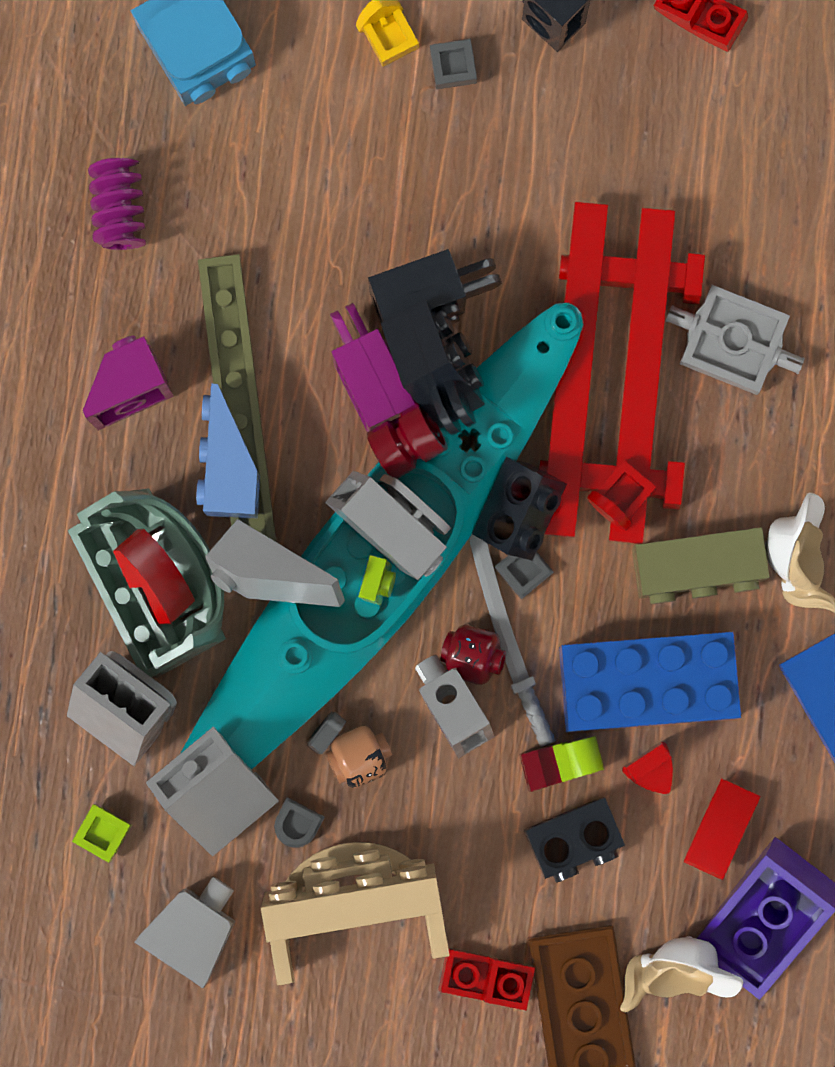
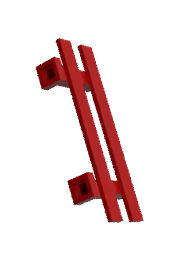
[539,202,705,544]

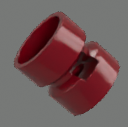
[367,403,448,479]

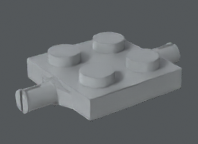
[665,285,805,395]

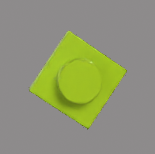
[358,555,396,605]
[72,804,132,863]

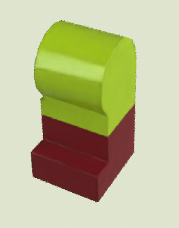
[519,736,605,792]

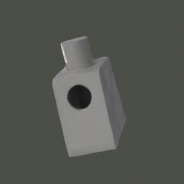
[415,655,494,759]
[134,877,235,988]

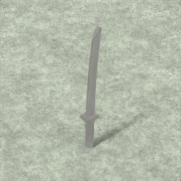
[470,535,556,748]

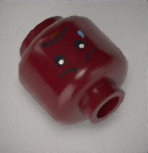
[440,624,506,685]

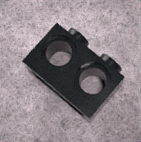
[522,0,591,52]
[472,457,567,561]
[524,797,625,883]

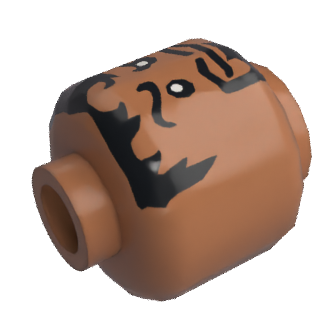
[326,725,392,788]

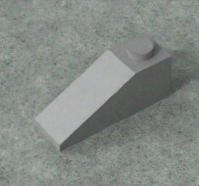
[205,519,345,607]

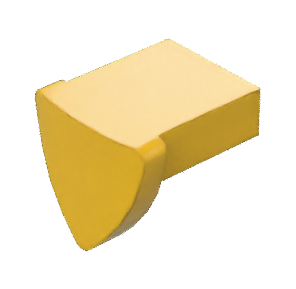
[356,0,419,67]

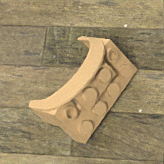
[261,842,450,986]

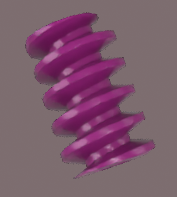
[88,158,146,250]

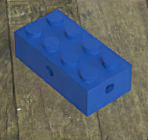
[559,632,741,732]

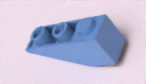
[196,384,260,519]

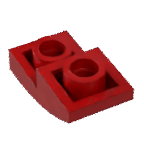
[653,0,749,52]
[113,529,195,624]
[684,778,761,880]
[438,948,535,1011]

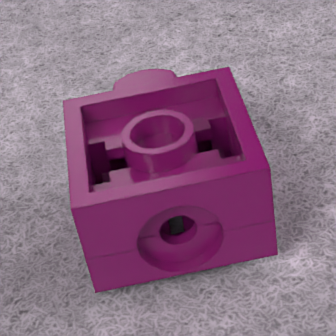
[330,303,417,432]

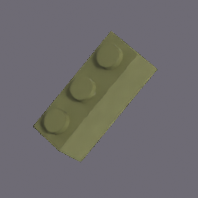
[631,527,770,605]

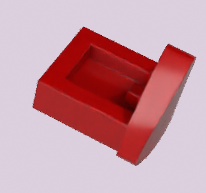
[587,460,656,531]
[622,741,673,794]

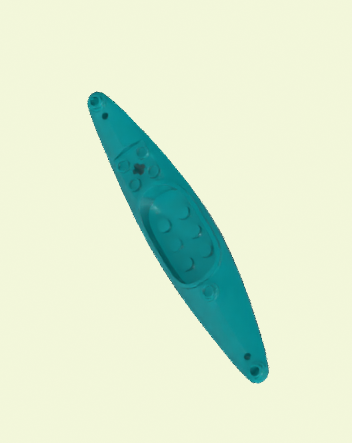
[180,303,583,769]

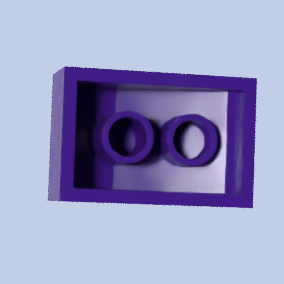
[696,837,835,1000]

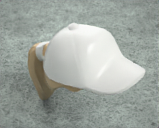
[765,493,835,613]
[620,936,743,1012]

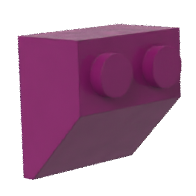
[82,335,174,431]

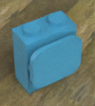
[131,0,256,106]

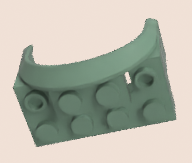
[68,488,226,679]

